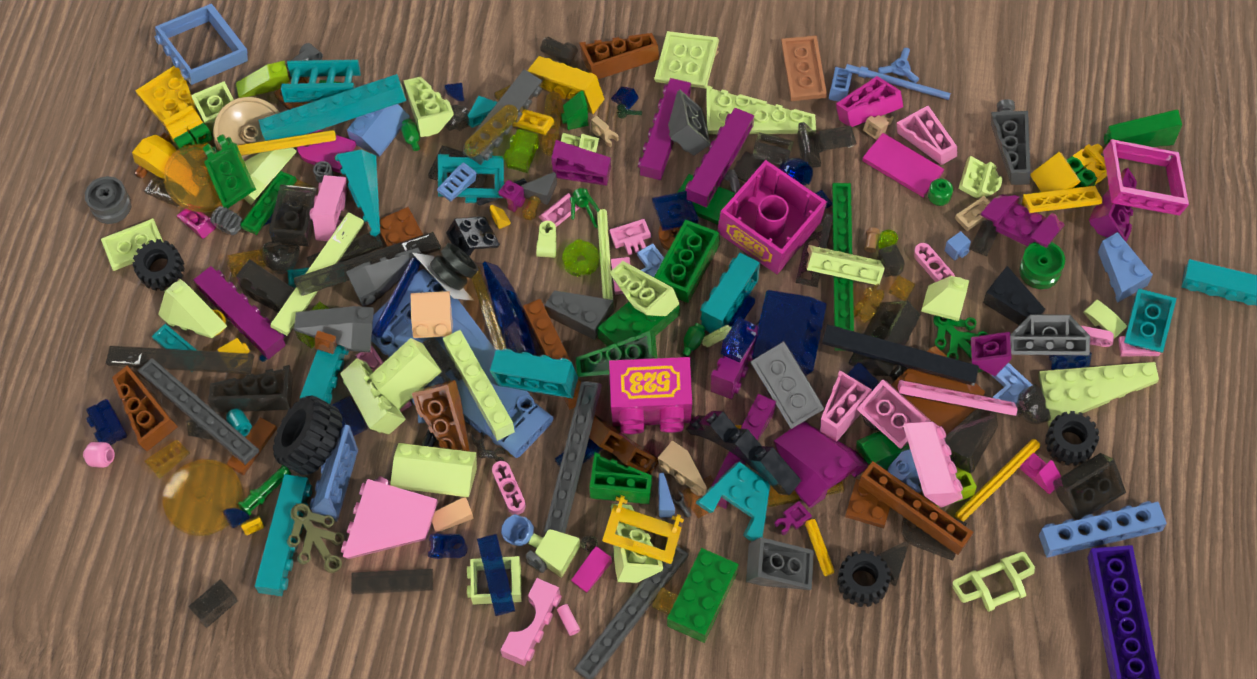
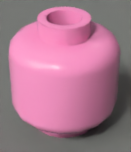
[83,442,115,468]

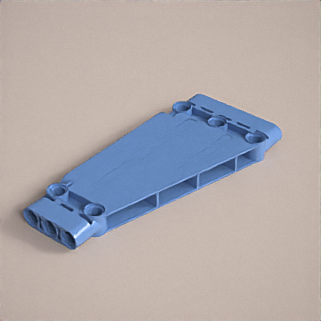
[371,269,553,458]

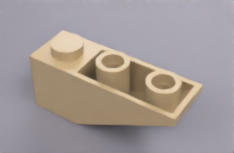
[658,441,707,496]

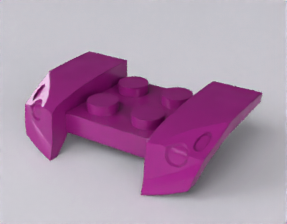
[981,195,1065,248]

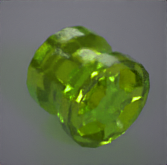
[878,229,898,253]

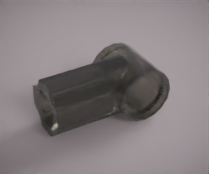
[540,37,578,66]

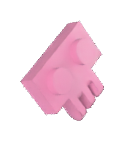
[609,219,651,255]

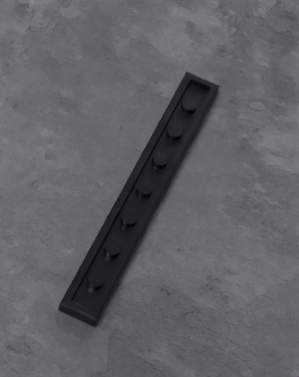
[822,324,979,386]

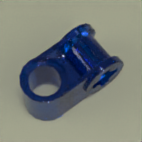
[428,533,468,559]

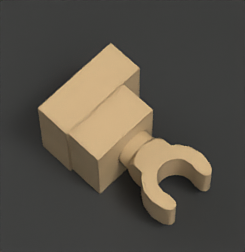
[863,114,894,140]

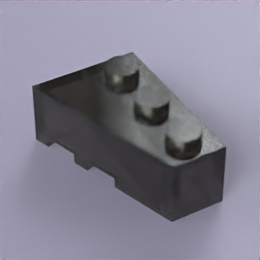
[236,259,295,313]

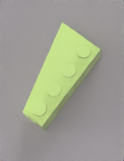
[340,359,406,434]

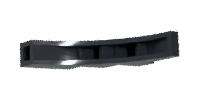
[686,411,802,495]

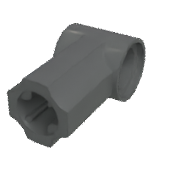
[286,43,323,70]

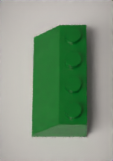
[654,220,720,303]

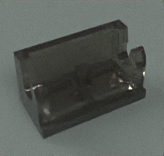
[812,126,857,153]

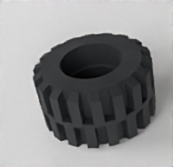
[132,239,185,291]
[1045,411,1099,466]
[837,550,891,607]

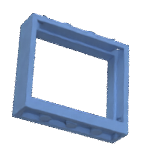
[154,3,248,85]

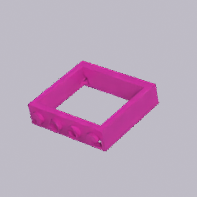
[1103,139,1189,216]

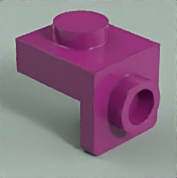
[498,180,525,212]

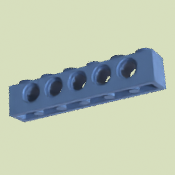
[1039,501,1167,558]

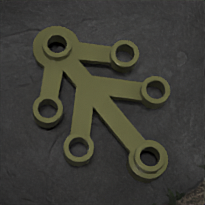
[287,503,345,573]

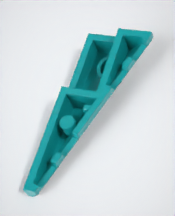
[335,150,380,237]

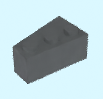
[545,290,614,340]

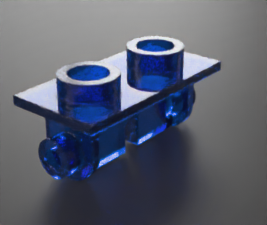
[1049,352,1092,370]

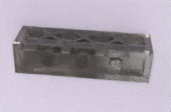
[796,213,833,288]

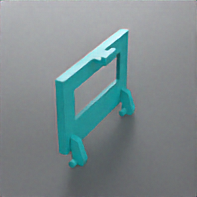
[438,154,504,203]

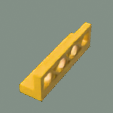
[1022,186,1103,213]

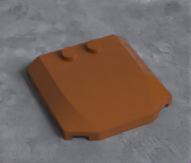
[891,346,985,441]

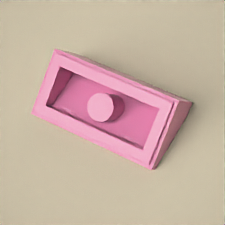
[538,193,580,227]

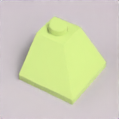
[921,276,969,321]

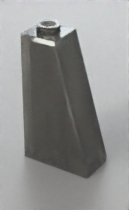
[944,408,998,473]

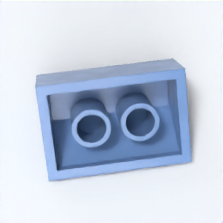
[347,104,410,157]

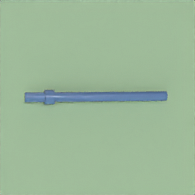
[845,64,951,100]

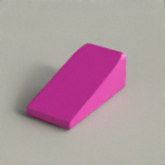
[177,204,216,239]
[571,546,612,593]

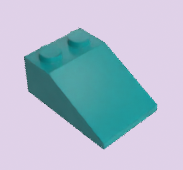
[1124,288,1177,353]

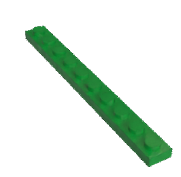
[832,183,854,351]

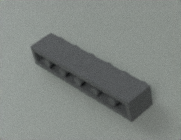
[463,69,542,165]

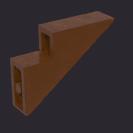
[589,415,658,475]

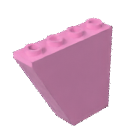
[341,479,438,559]

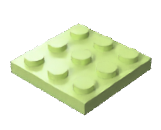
[654,31,719,89]

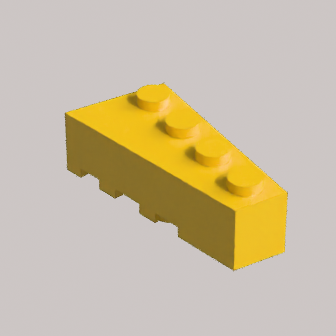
[527,56,605,114]

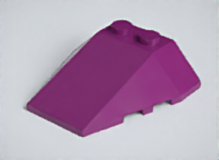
[773,421,869,508]

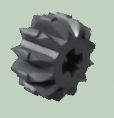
[210,206,243,235]

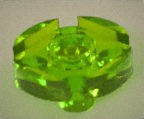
[562,239,600,277]

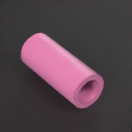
[557,604,580,636]

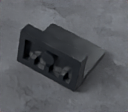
[446,217,500,257]

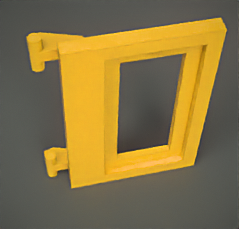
[602,495,684,564]

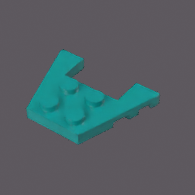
[696,462,770,542]

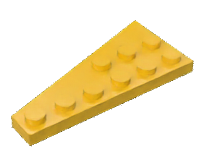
[135,66,208,163]

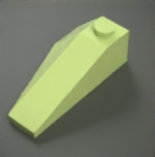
[609,261,679,316]
[158,279,227,338]

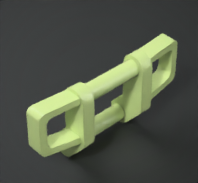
[953,552,1035,612]

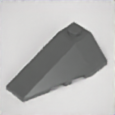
[346,248,421,306]
[294,306,374,352]

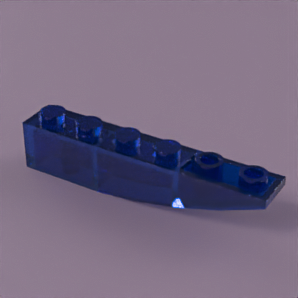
[482,261,536,355]

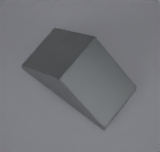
[521,172,557,205]

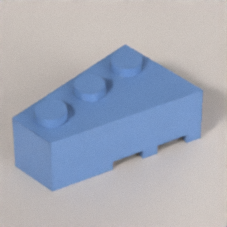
[1098,232,1153,303]

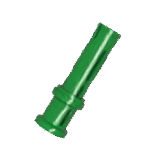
[237,465,291,516]

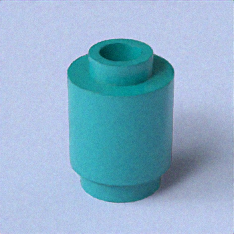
[226,409,252,436]

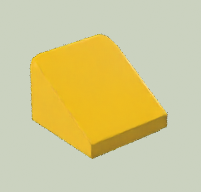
[490,205,511,229]
[241,515,265,536]

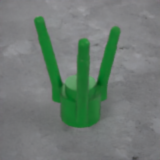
[570,188,600,228]

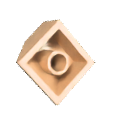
[411,291,453,338]

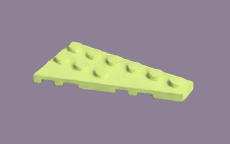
[706,85,816,134]
[1038,362,1159,427]

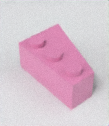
[897,106,957,165]
[310,175,348,241]
[820,371,872,442]

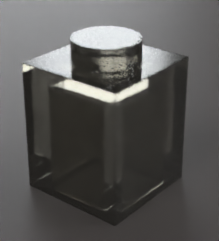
[877,244,905,277]

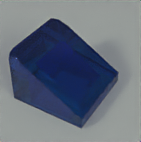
[611,86,639,109]

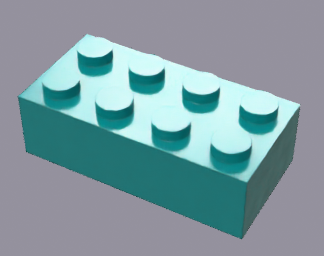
[700,253,760,333]
[490,349,578,399]

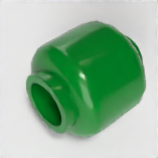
[928,178,953,206]

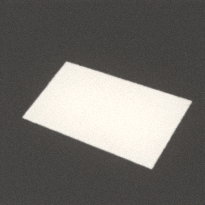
[413,253,473,300]

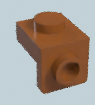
[315,331,337,354]

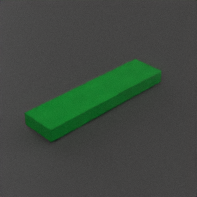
[240,171,297,235]

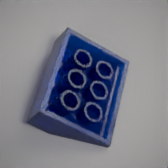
[752,290,827,376]

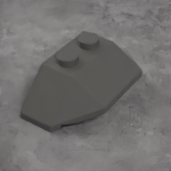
[1010,314,1090,355]

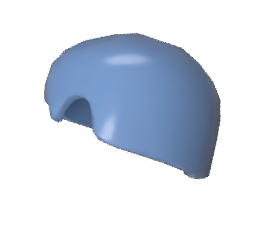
[501,514,534,546]

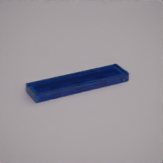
[477,534,515,616]

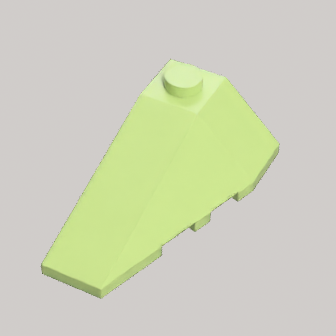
[403,77,454,137]
[243,148,297,205]
[611,504,663,583]

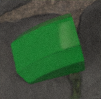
[856,431,910,471]

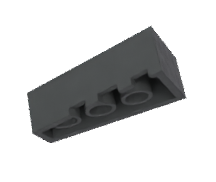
[991,111,1030,185]

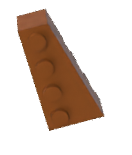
[579,33,659,79]
[112,365,178,451]

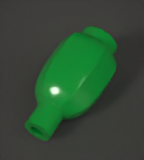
[401,119,420,151]
[681,323,706,357]

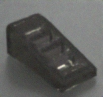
[144,177,187,207]

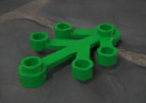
[933,315,988,372]

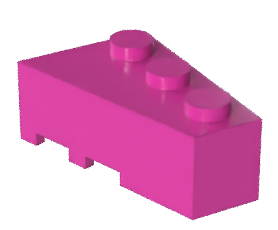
[836,76,903,128]

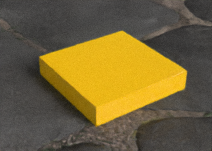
[1030,152,1081,192]

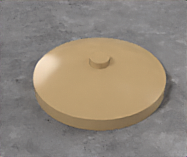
[213,97,280,161]

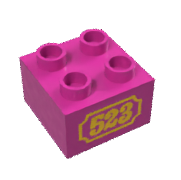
[717,160,827,275]
[609,357,692,434]

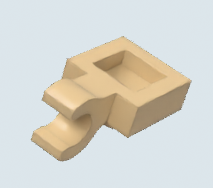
[591,115,619,147]

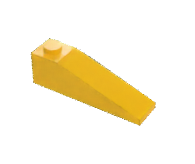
[132,135,206,198]

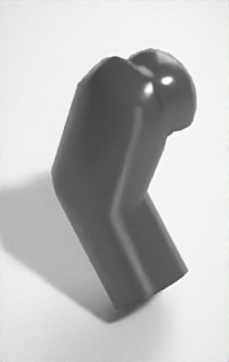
[724,169,741,193]

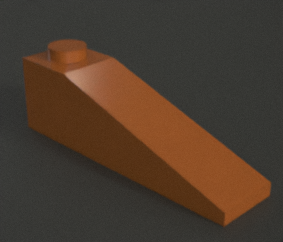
[412,380,470,452]

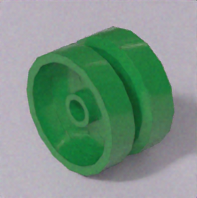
[1019,242,1066,290]

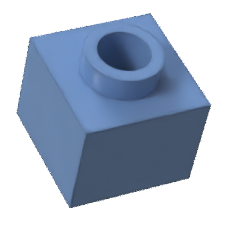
[944,231,971,261]

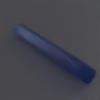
[372,257,421,338]

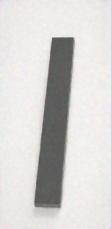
[138,358,259,465]
[544,381,602,534]
[574,546,689,679]

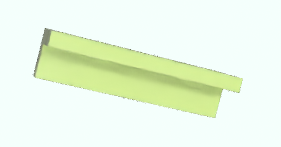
[806,245,885,285]

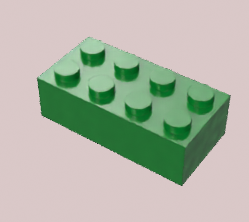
[597,302,680,346]
[667,548,739,643]

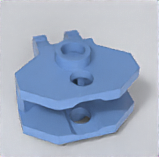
[888,449,922,493]

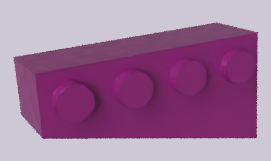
[711,320,763,399]

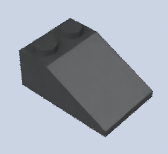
[668,90,710,156]
[746,537,814,590]

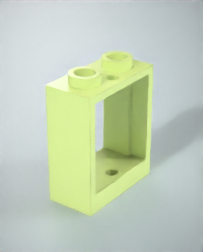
[467,556,522,605]

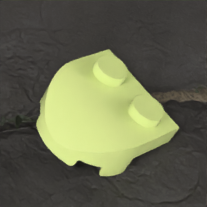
[958,156,1002,198]

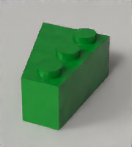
[590,452,652,504]

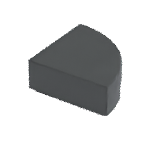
[526,550,547,573]

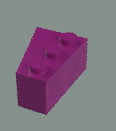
[551,140,611,186]

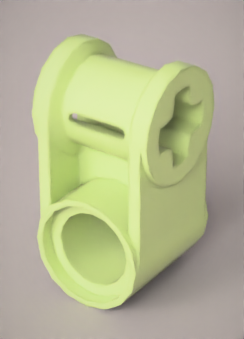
[536,221,556,258]

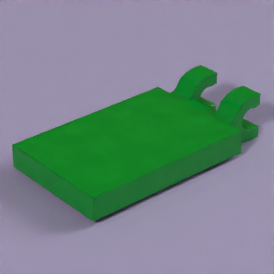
[203,134,256,209]
[672,174,736,225]

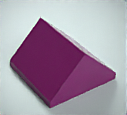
[971,332,1012,376]

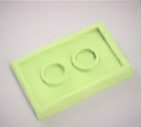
[101,218,163,271]

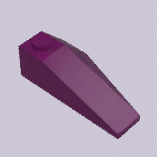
[1089,168,1137,242]

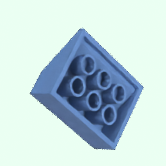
[310,425,358,522]

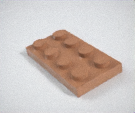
[781,36,827,101]

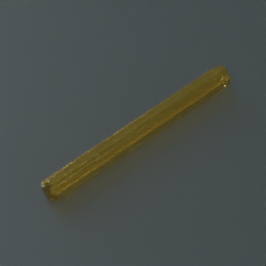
[472,267,507,351]

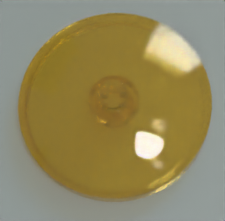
[163,144,223,212]
[162,459,243,536]

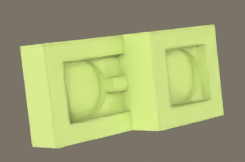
[561,133,599,153]
[1083,300,1127,339]

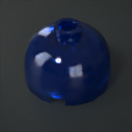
[778,158,813,186]

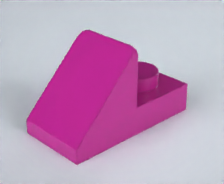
[1019,453,1063,495]

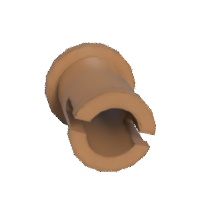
[864,227,881,253]

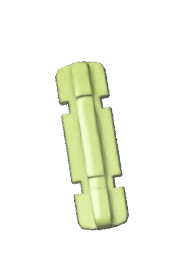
[702,325,733,347]

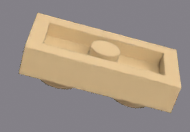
[955,196,990,231]

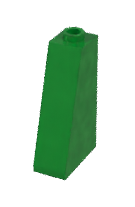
[1104,110,1182,147]

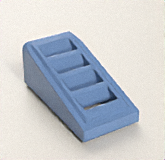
[829,67,852,102]
[437,162,476,202]
[658,473,675,518]

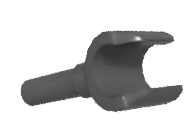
[672,490,691,518]

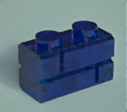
[86,399,127,446]

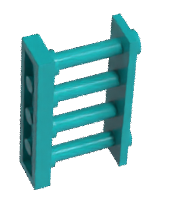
[281,60,361,102]

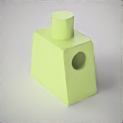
[529,529,580,578]

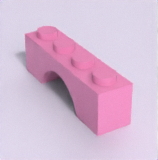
[501,578,562,666]

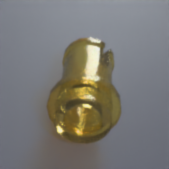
[522,196,541,220]

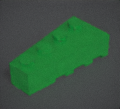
[576,331,657,377]

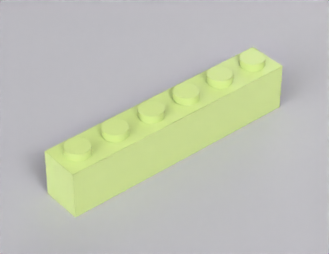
[443,330,515,441]

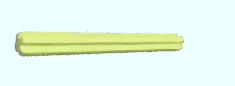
[597,209,613,300]

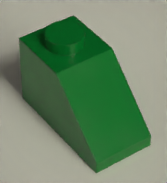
[561,91,589,130]

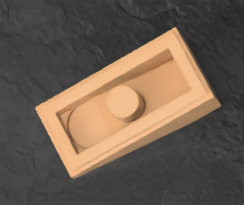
[432,497,474,533]

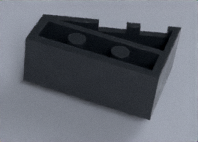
[983,266,1046,325]

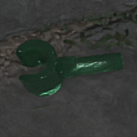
[617,104,642,119]

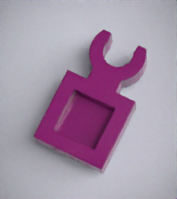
[774,501,812,535]

